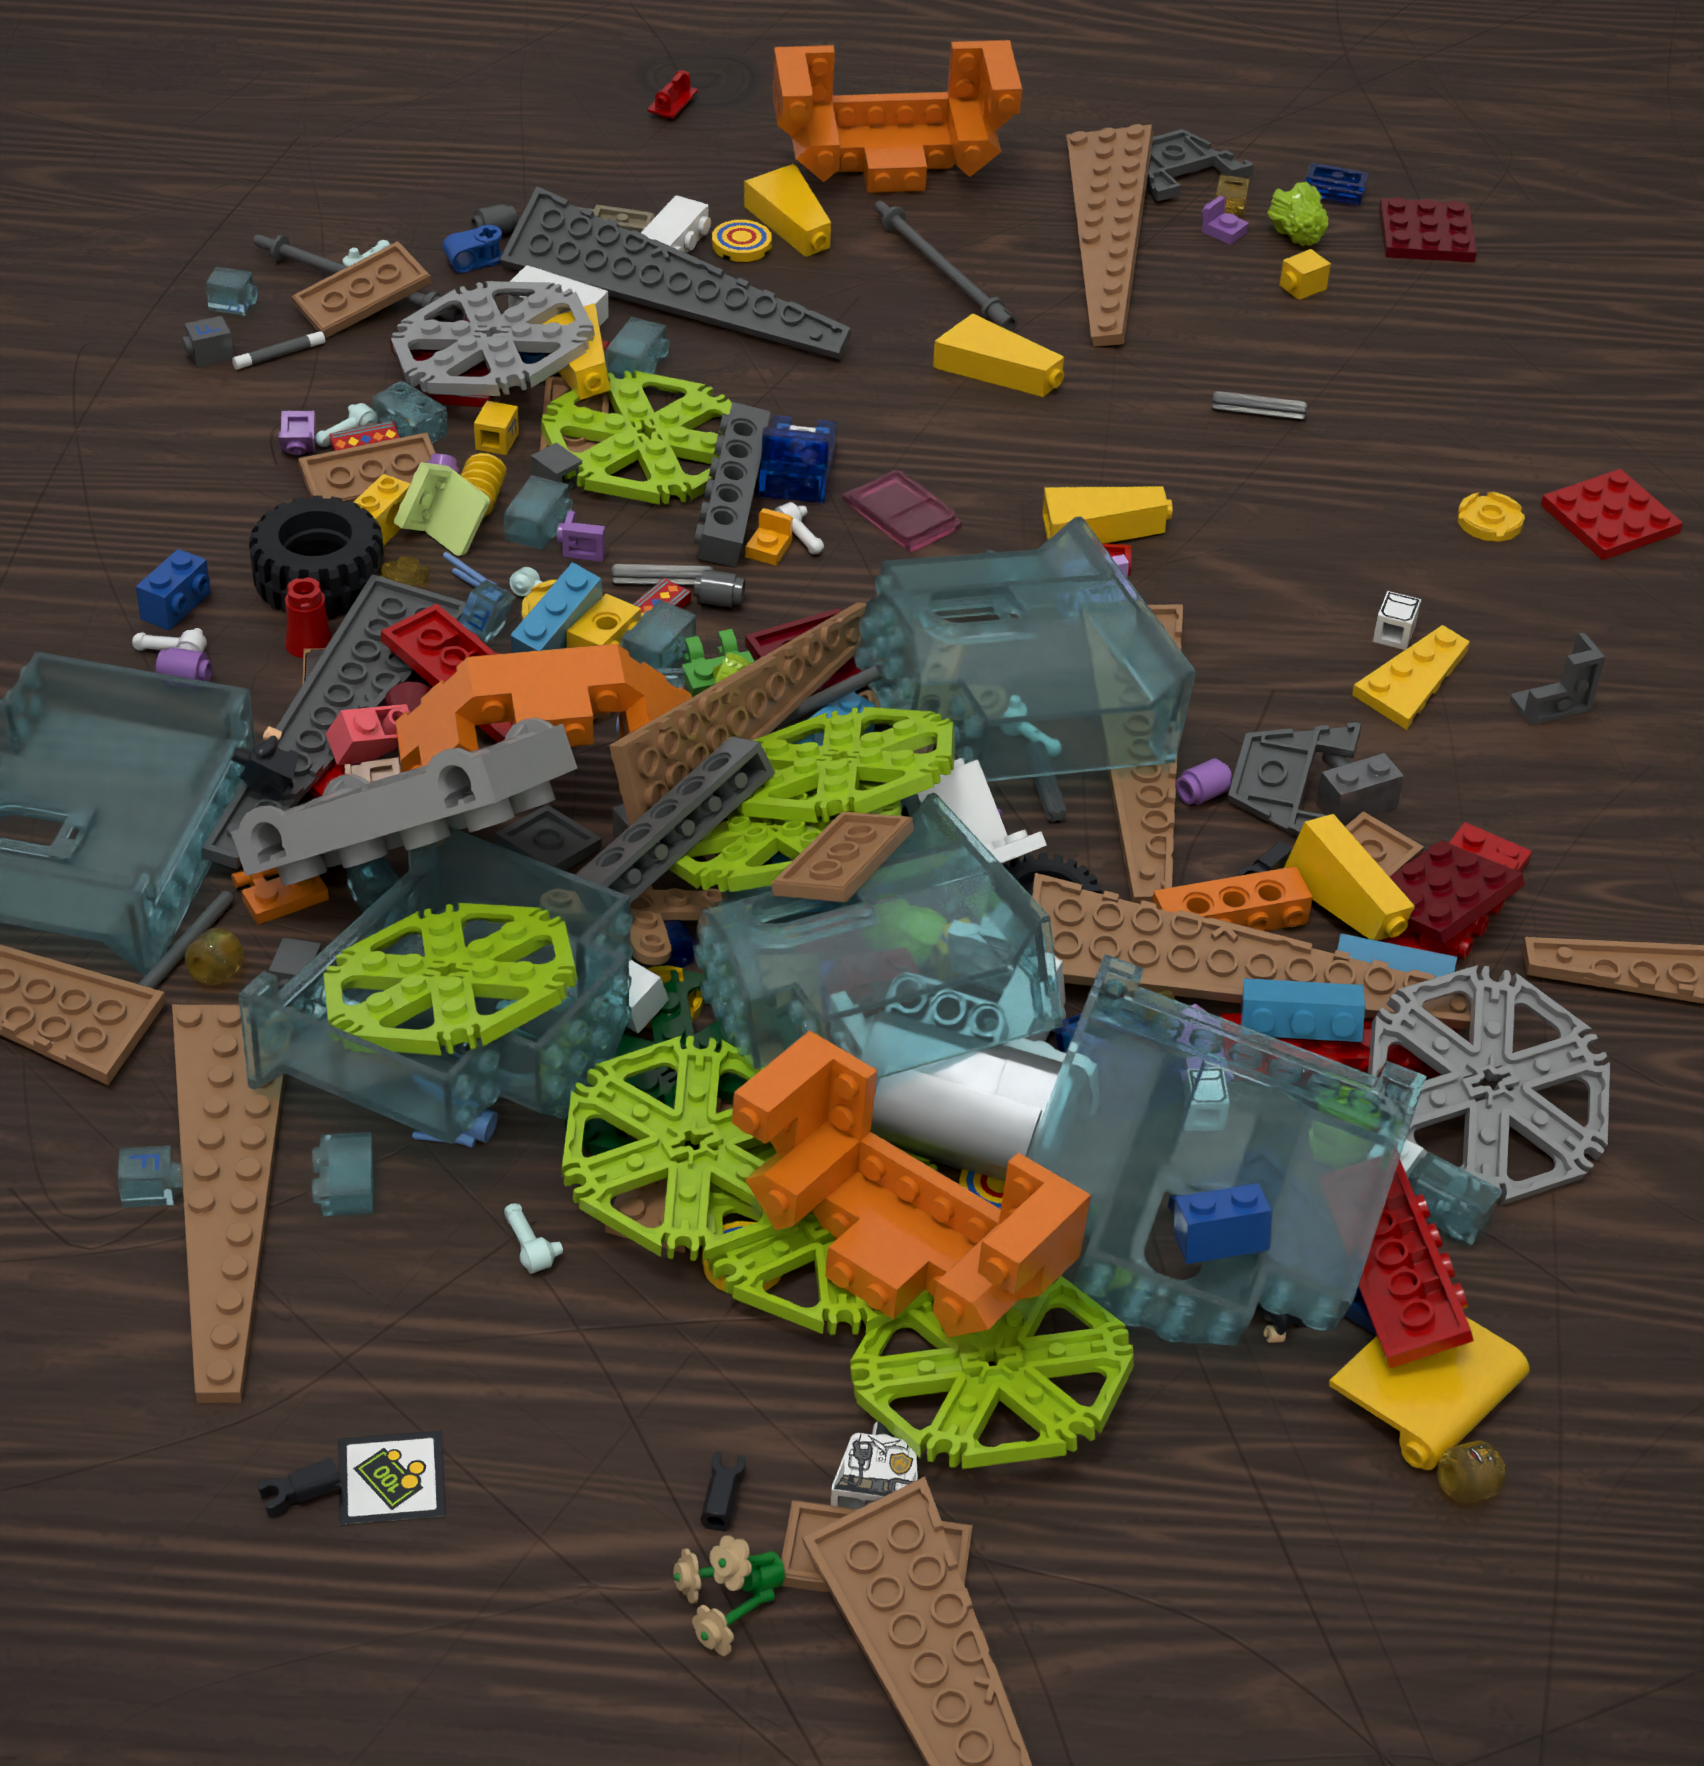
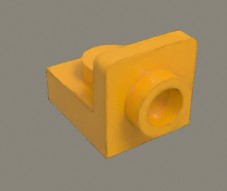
[745,508,793,566]

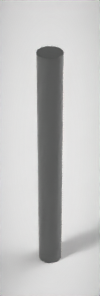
[773,664,884,731]
[138,890,234,989]

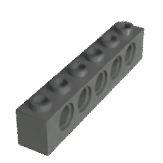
[693,402,771,568]
[571,736,775,916]

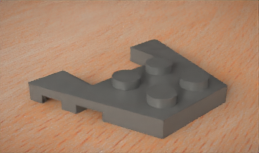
[1147,129,1254,202]
[1228,722,1362,838]

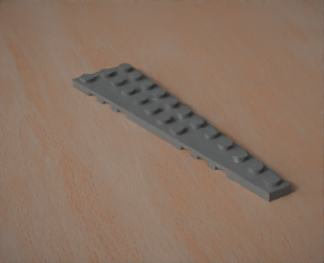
[500,186,852,360]
[201,574,471,869]

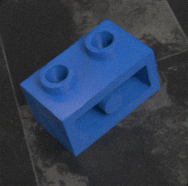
[136,549,211,630]
[1174,1183,1272,1264]

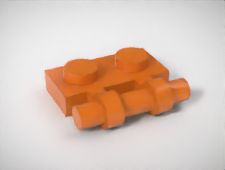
[231,867,329,925]

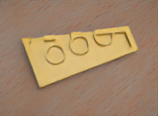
[1352,625,1469,730]

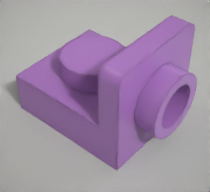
[1201,195,1249,245]
[557,511,605,562]

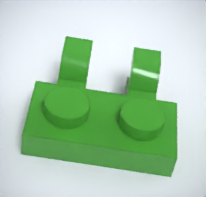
[682,629,754,697]

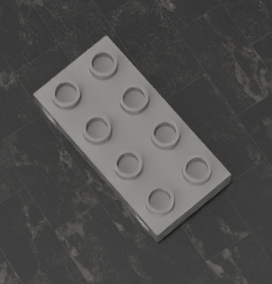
[231,718,577,886]

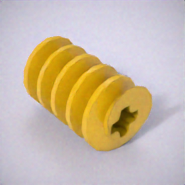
[461,453,507,518]

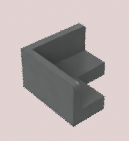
[1510,632,1605,726]

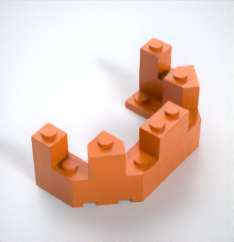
[773,40,1022,193]
[396,644,692,844]
[732,1030,1091,1337]

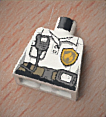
[831,1421,918,1509]

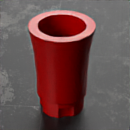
[285,577,333,658]

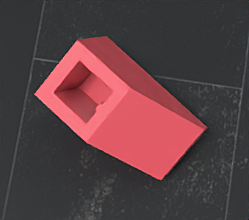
[326,704,410,765]

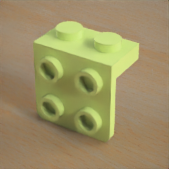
[393,462,490,556]

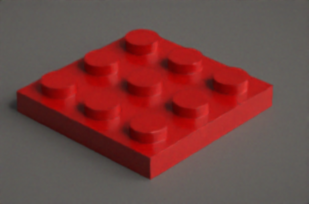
[1541,469,1683,561]

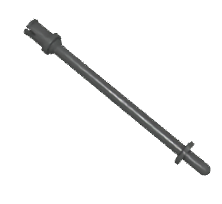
[874,201,1018,332]
[253,234,464,322]

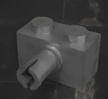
[1316,753,1404,825]

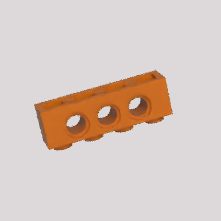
[1152,866,1313,932]

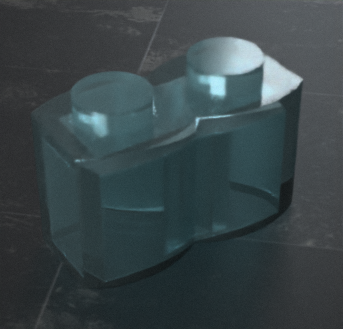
[312,1132,374,1216]

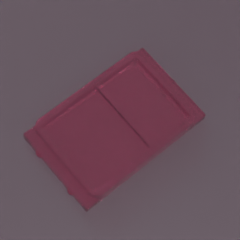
[843,470,962,553]

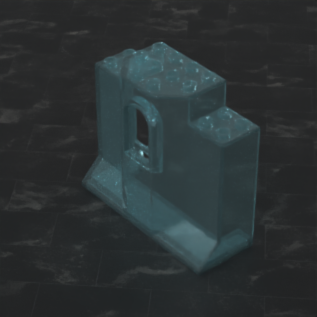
[855,516,1196,782]
[0,652,256,976]
[694,793,1063,1079]
[238,826,633,1144]
[1027,954,1426,1346]

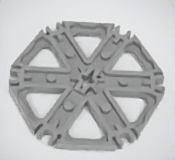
[391,281,595,396]
[1367,965,1610,1206]

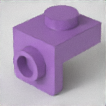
[278,411,316,455]

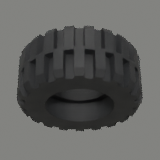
[249,495,385,618]

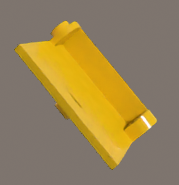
[1329,1317,1529,1470]

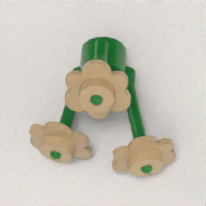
[674,1535,785,1656]

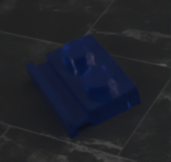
[1305,162,1369,204]

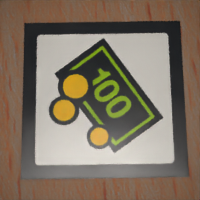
[338,1430,446,1525]

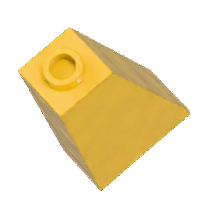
[744,164,831,257]
[543,303,610,400]
[933,313,1064,397]
[1042,486,1172,553]
[1284,814,1415,941]

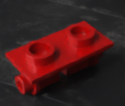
[647,70,698,118]

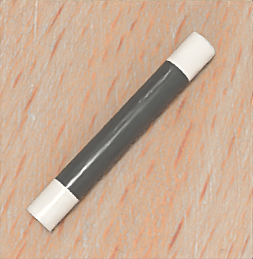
[232,331,325,370]

